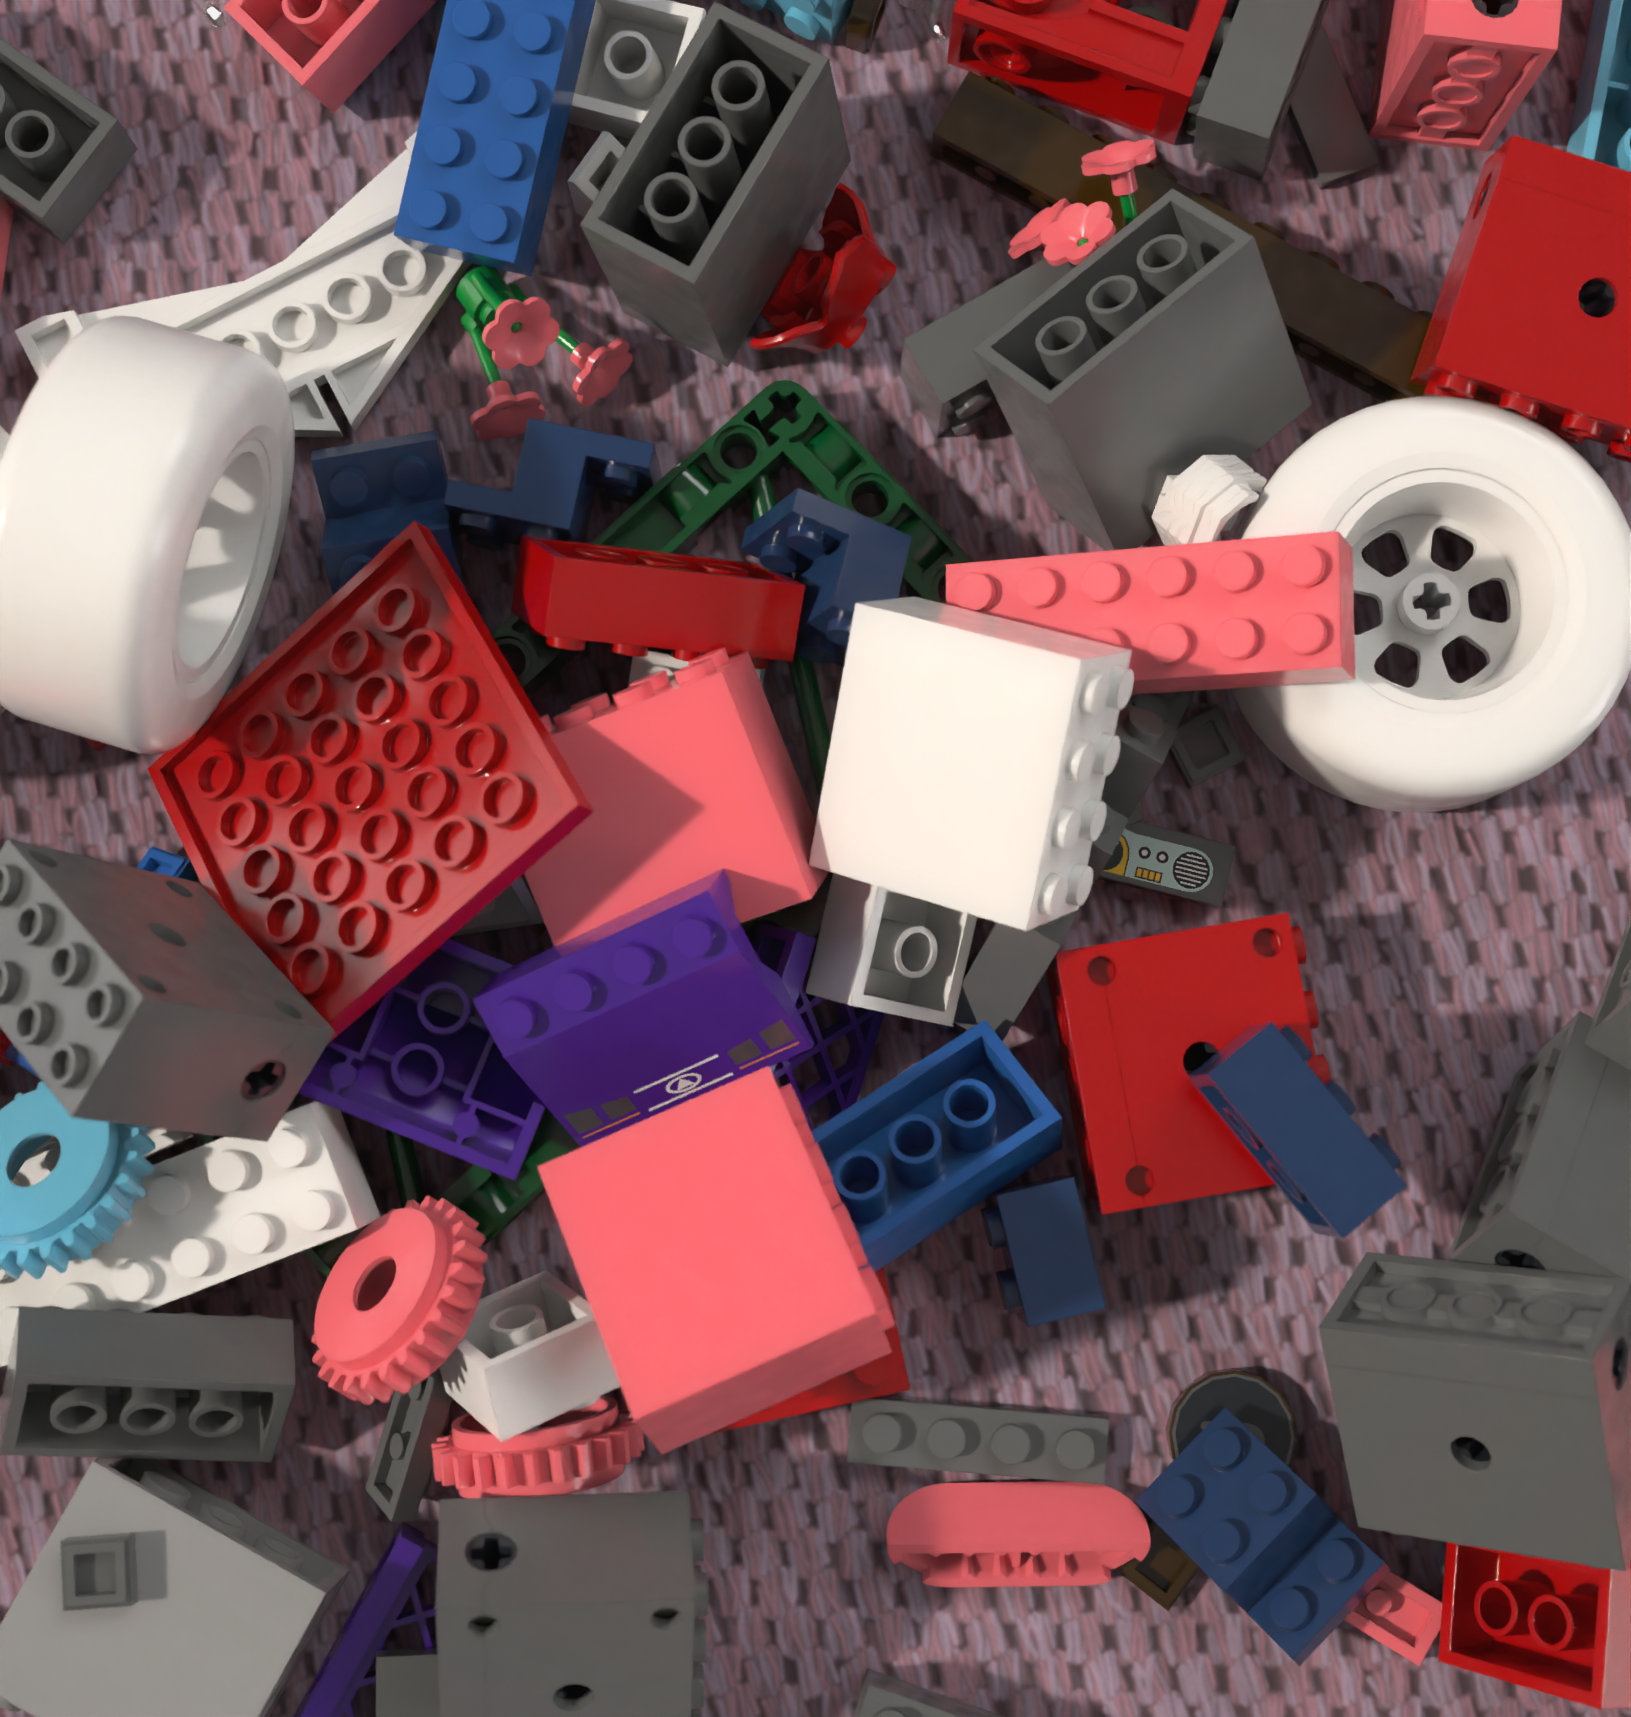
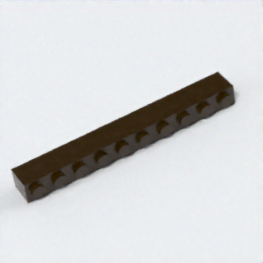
[931,71,1433,402]

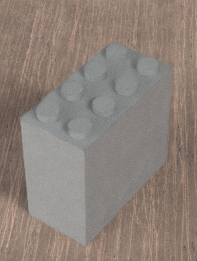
[0,1458,350,1717]

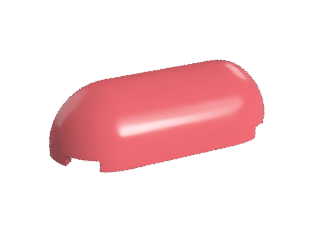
[886,1481,1151,1587]

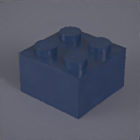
[980,1175,1106,1327]

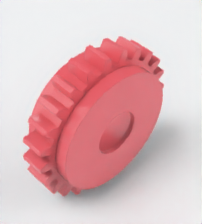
[311,1196,488,1405]
[431,1395,645,1498]

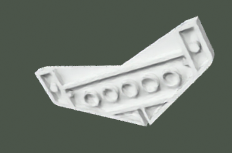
[14,131,471,437]

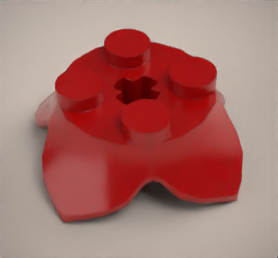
[749,182,897,354]

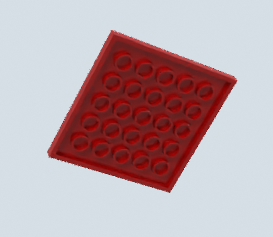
[148,520,594,1045]

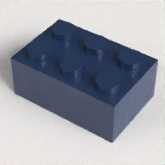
[1188,1022,1407,1239]

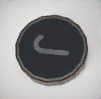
[1166,1368,1298,1468]

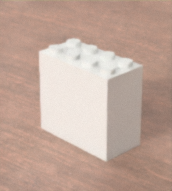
[809,597,1134,931]

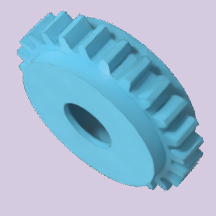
[0,1081,155,1279]

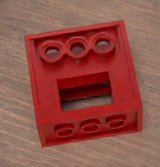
[947,0,1228,145]

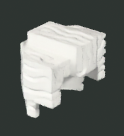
[1151,455,1267,546]

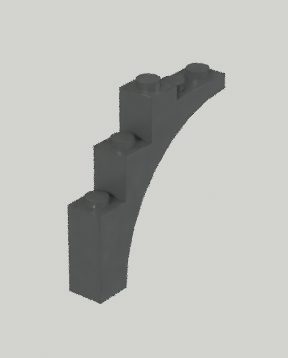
[953,691,1195,1042]

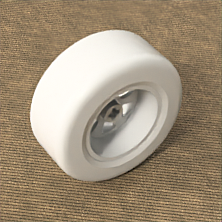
[0,316,295,754]
[1230,396,1631,813]

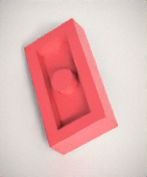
[1344,1570,1442,1666]

